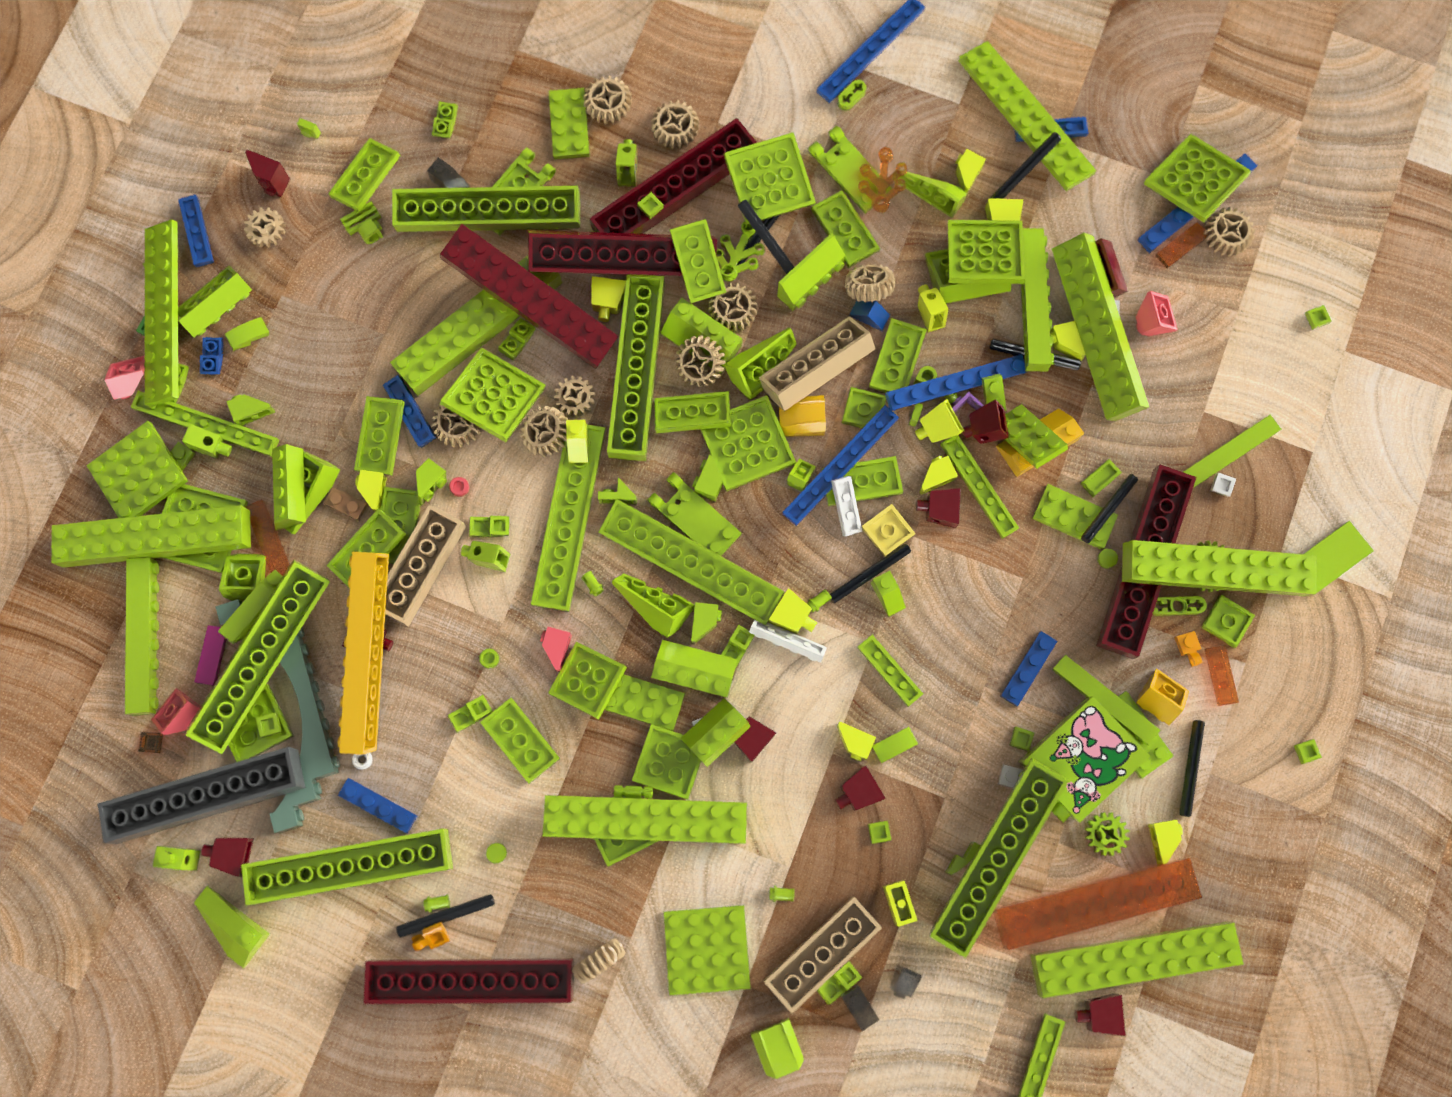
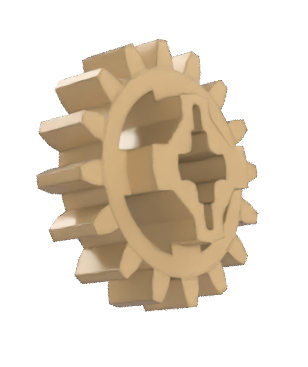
[244,207,286,248]
[554,376,595,417]

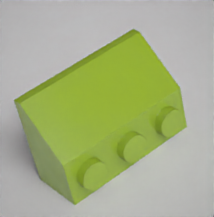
[681,698,751,767]

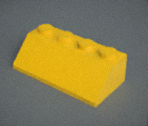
[996,408,1084,477]

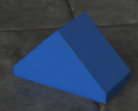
[849,300,890,331]

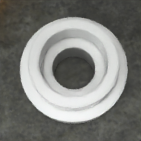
[352,752,372,770]

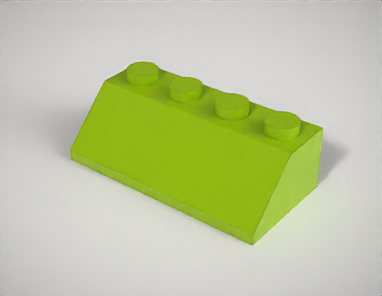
[777,233,845,311]
[178,266,252,337]
[660,297,742,374]
[272,444,306,530]
[651,640,738,698]

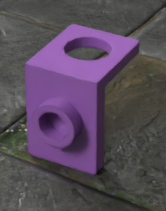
[952,392,984,413]

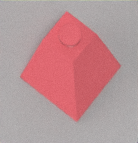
[1136,291,1177,336]
[105,355,145,399]
[151,688,201,735]

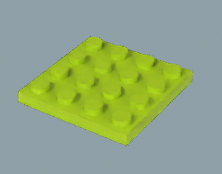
[723,132,816,225]
[1144,134,1251,223]
[947,220,1025,284]
[440,347,546,442]
[700,395,796,492]
[86,421,188,518]
[161,484,248,573]
[664,905,751,996]

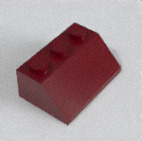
[1095,238,1128,298]

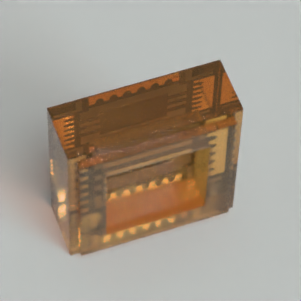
[138,732,163,753]

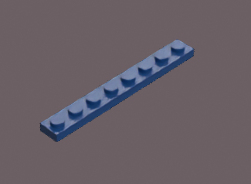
[816,0,925,104]
[1138,153,1257,253]
[885,354,1027,412]
[782,405,899,526]

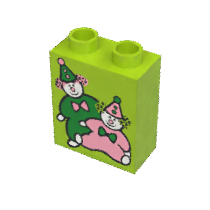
[1018,696,1151,823]

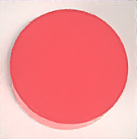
[449,477,469,497]

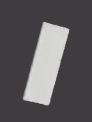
[831,476,862,537]

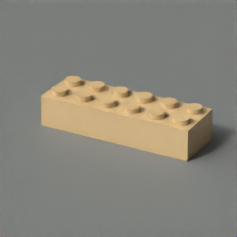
[759,316,876,411]
[385,505,466,627]
[763,896,882,1014]

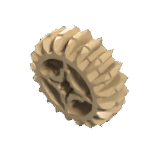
[583,75,632,124]
[651,100,699,149]
[1203,207,1255,257]
[845,264,895,303]
[708,283,758,333]
[675,335,726,387]
[432,404,481,448]
[520,406,568,457]
[572,939,626,984]

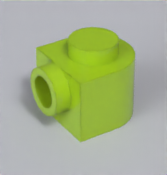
[358,218,384,244]
[913,366,937,384]

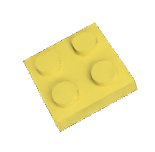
[862,504,916,557]

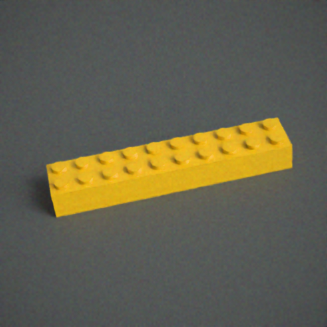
[337,552,389,755]

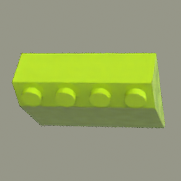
[925,249,1012,304]

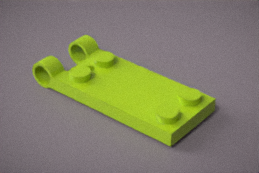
[808,126,893,214]
[492,148,556,236]
[647,472,742,556]

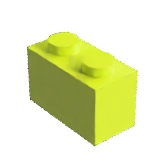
[883,880,918,927]

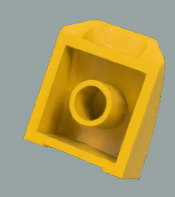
[779,395,826,437]

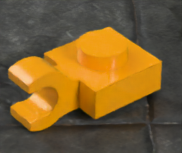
[1175,631,1203,667]
[411,922,450,951]

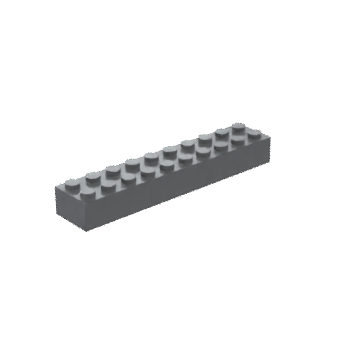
[98,747,305,844]

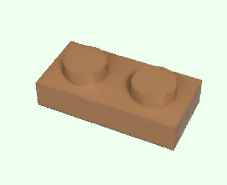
[324,487,368,521]

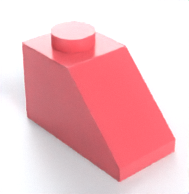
[540,627,572,672]

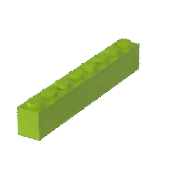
[1021,228,1054,371]
[125,557,159,716]

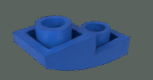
[200,337,224,375]

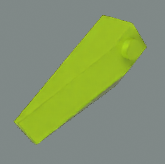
[892,169,967,218]
[724,328,797,400]
[285,451,340,535]
[218,570,283,644]
[612,573,695,638]
[194,886,270,968]

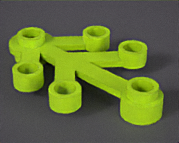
[717,221,765,282]

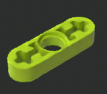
[1153,596,1207,616]

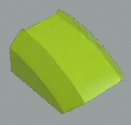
[219,554,266,601]
[751,1018,804,1079]

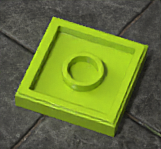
[842,387,886,428]
[1201,595,1255,648]

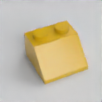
[1136,668,1189,725]

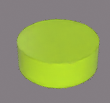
[1097,549,1118,569]
[479,649,500,669]
[486,843,507,863]

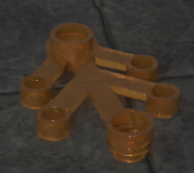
[858,147,908,213]

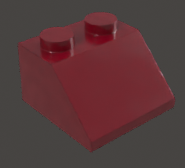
[245,149,290,197]

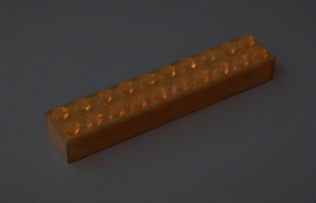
[993,858,1202,950]

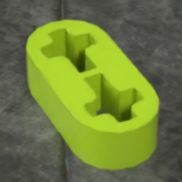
[838,80,866,111]

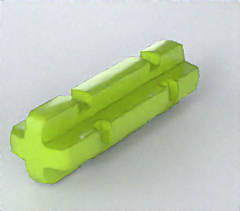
[614,785,653,799]

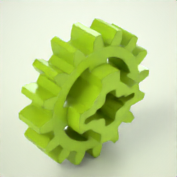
[1085,812,1130,856]

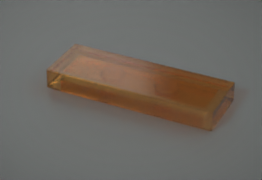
[1155,222,1209,269]
[1205,645,1239,706]

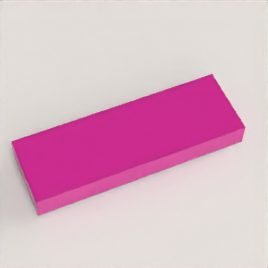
[194,625,227,686]

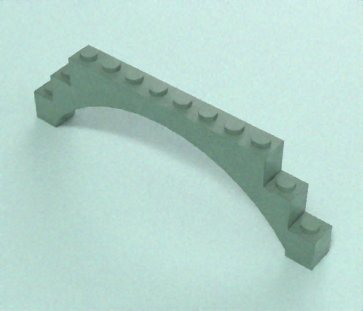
[215,599,340,833]

